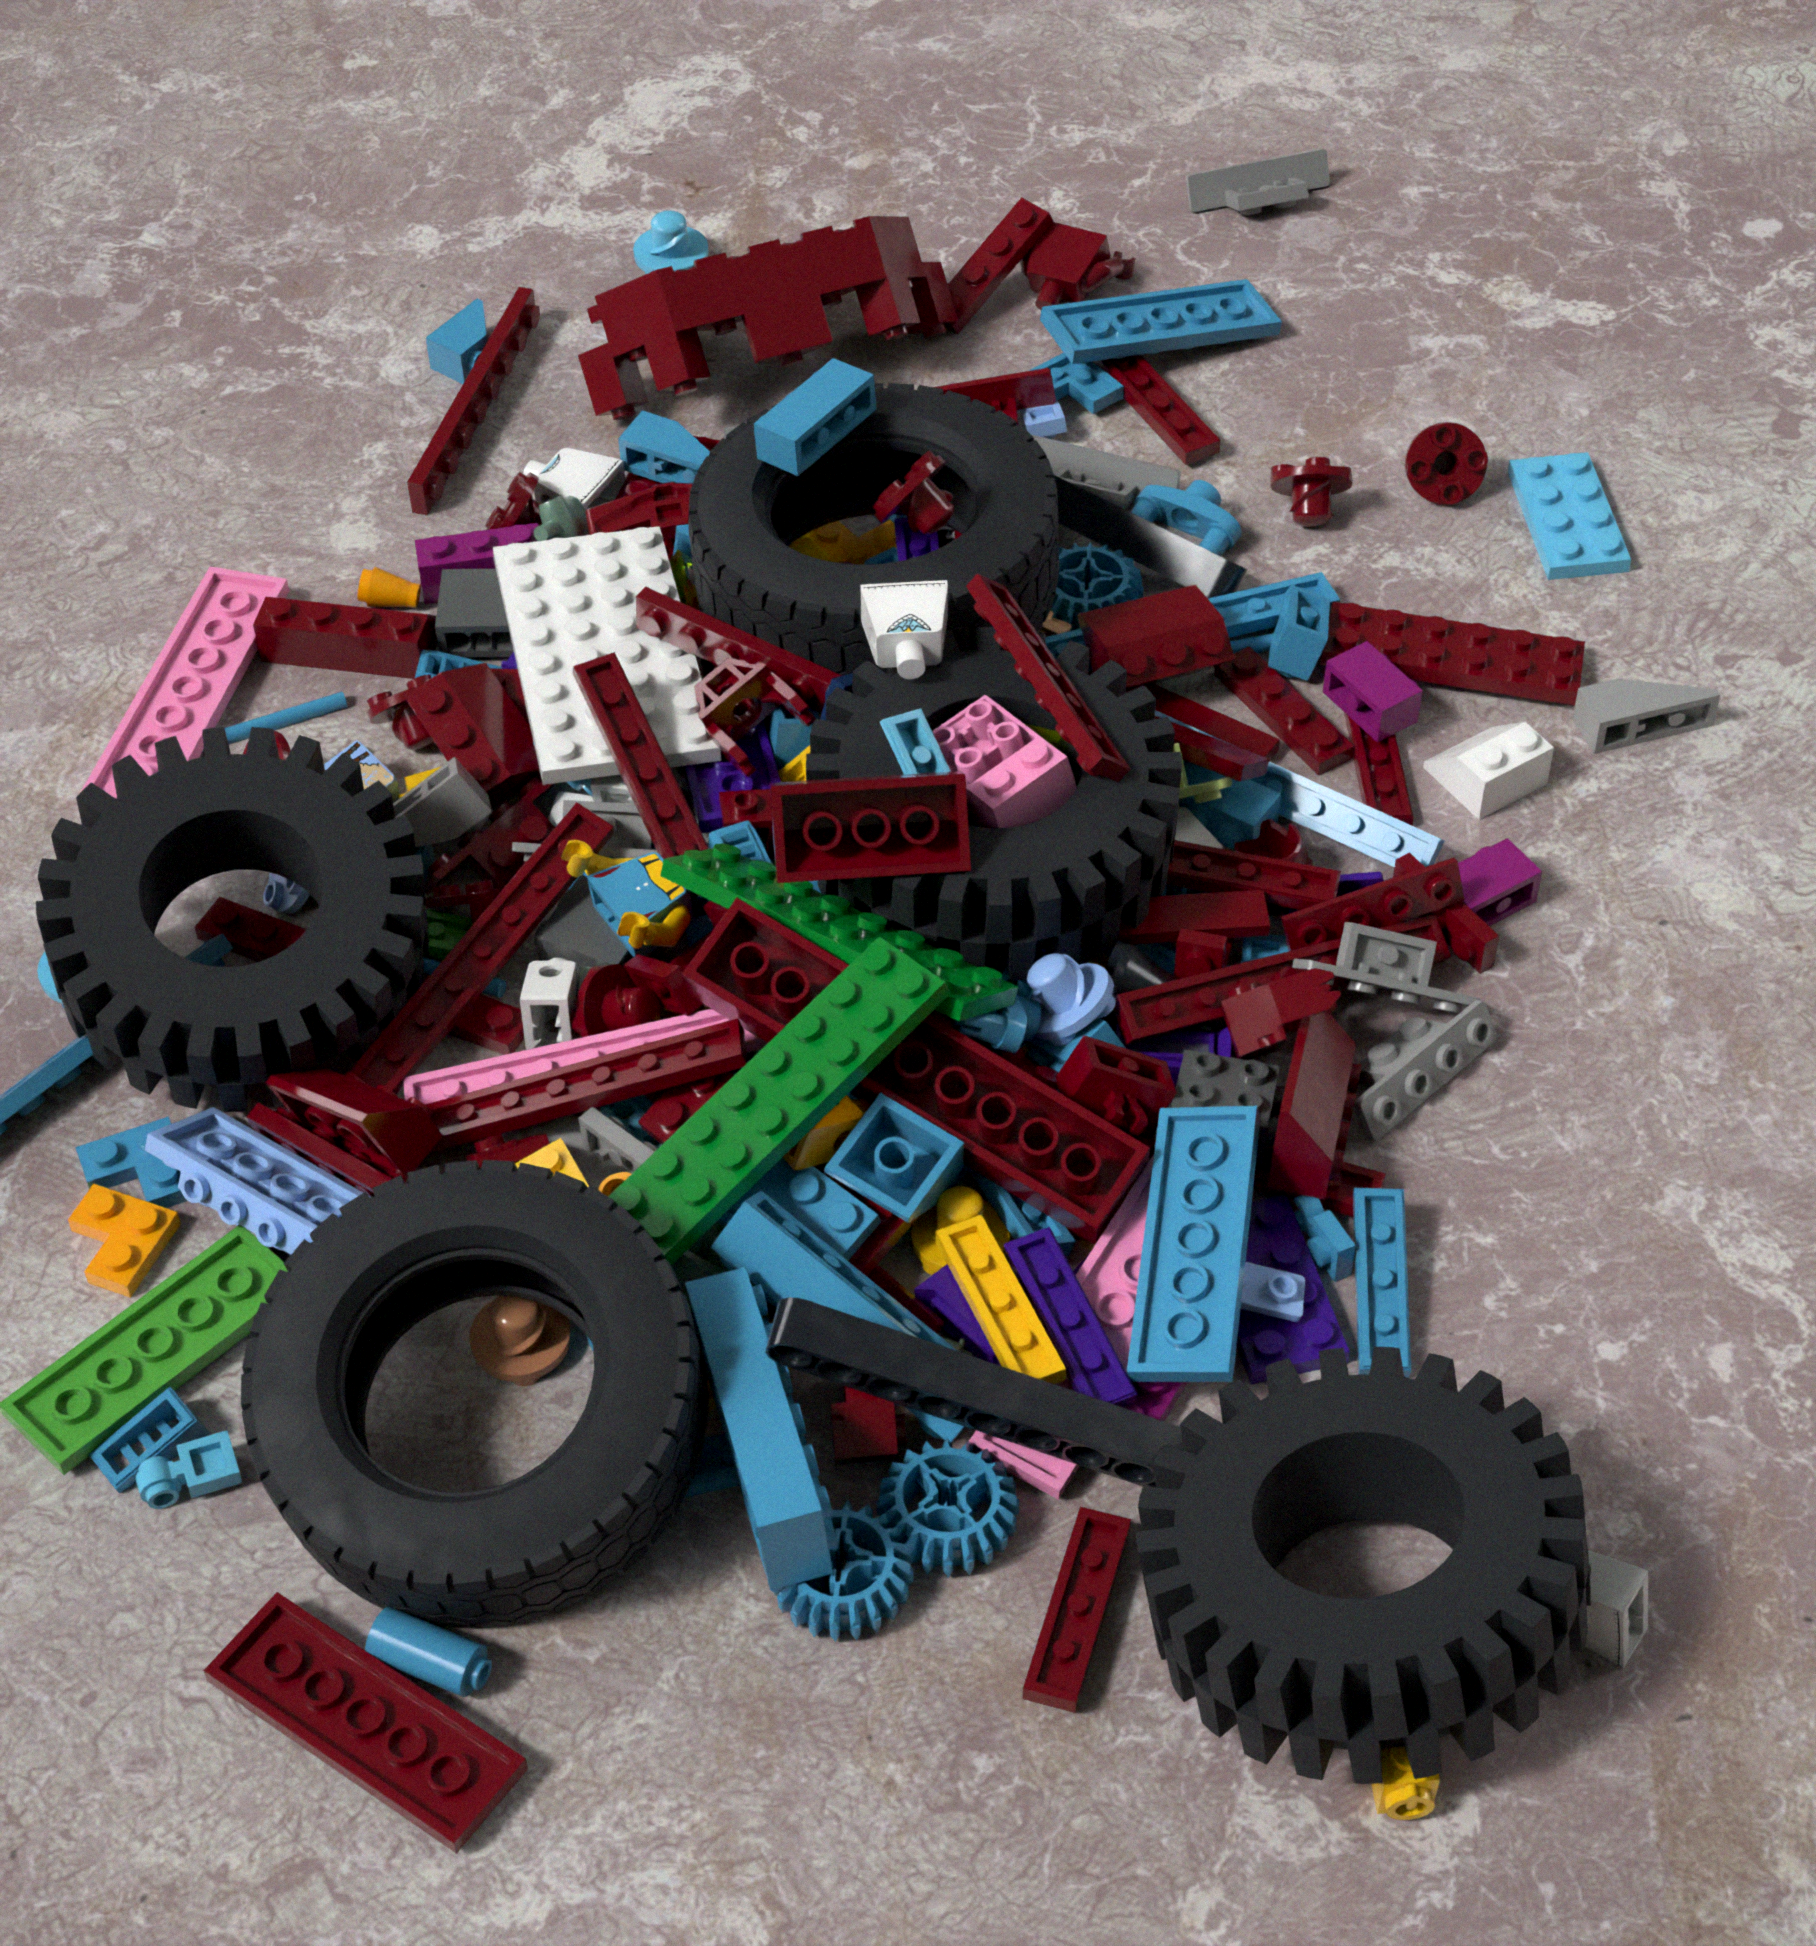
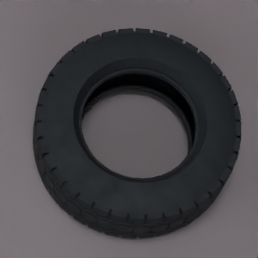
[688,383,1059,676]
[241,1160,708,1628]

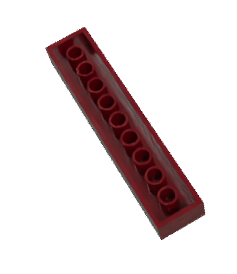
[682,898,1150,1245]

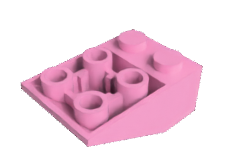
[932,695,1077,828]

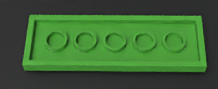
[0,1225,288,1475]

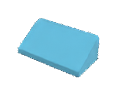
[880,708,951,774]

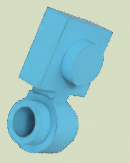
[136,1430,242,1509]

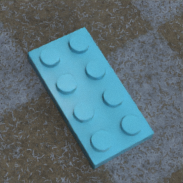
[1508,452,1631,580]

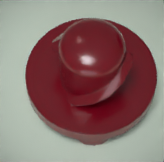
[1405,422,1488,505]
[872,450,955,535]
[1270,457,1353,527]
[485,472,542,530]
[367,674,435,750]
[570,964,661,1038]

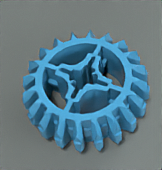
[1050,542,1144,631]
[876,1438,1019,1578]
[771,1499,914,1642]

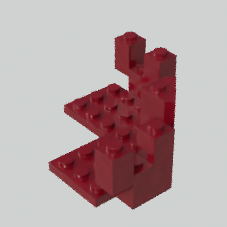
[578,216,958,420]

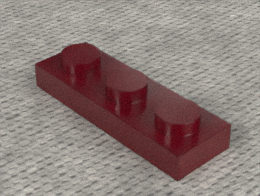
[1393,852,1499,974]

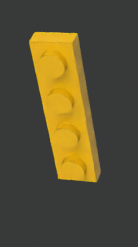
[935,1214,1066,1384]

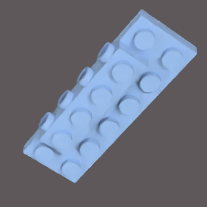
[145,1107,371,1254]

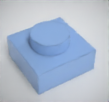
[1020,401,1067,439]

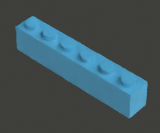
[711,1191,966,1443]

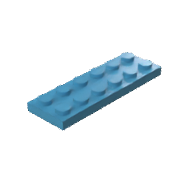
[1040,279,1282,364]
[1127,1106,1261,1382]

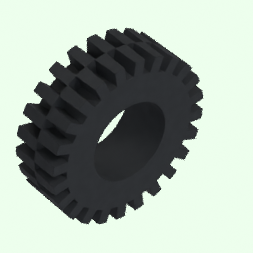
[806,627,1182,981]
[36,727,429,1112]
[1136,1347,1591,1784]

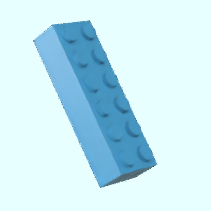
[685,1267,838,1591]

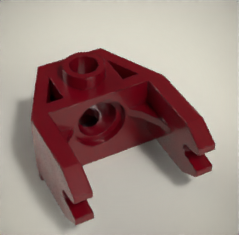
[694,658,816,777]
[1221,968,1341,1060]
[831,1386,907,1465]

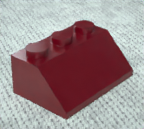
[1077,584,1235,691]
[404,663,541,810]
[265,1068,442,1180]

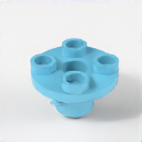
[633,210,709,274]

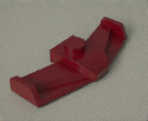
[585,482,693,540]

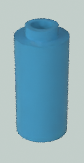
[365,1606,492,1697]

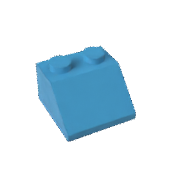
[824,1093,964,1223]

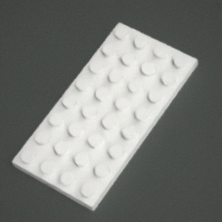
[493,526,721,785]

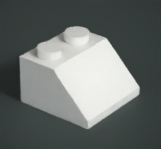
[1423,722,1554,820]

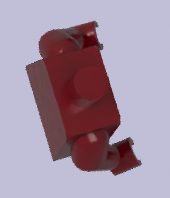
[1019,222,1136,310]

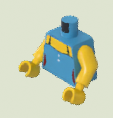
[561,840,694,957]

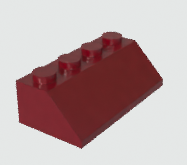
[253,596,438,679]
[769,771,971,883]
[1267,1011,1362,1200]

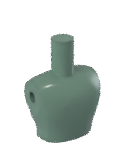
[534,496,589,541]

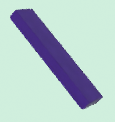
[1003,1227,1138,1408]

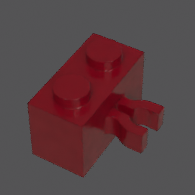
[1055,1035,1177,1136]

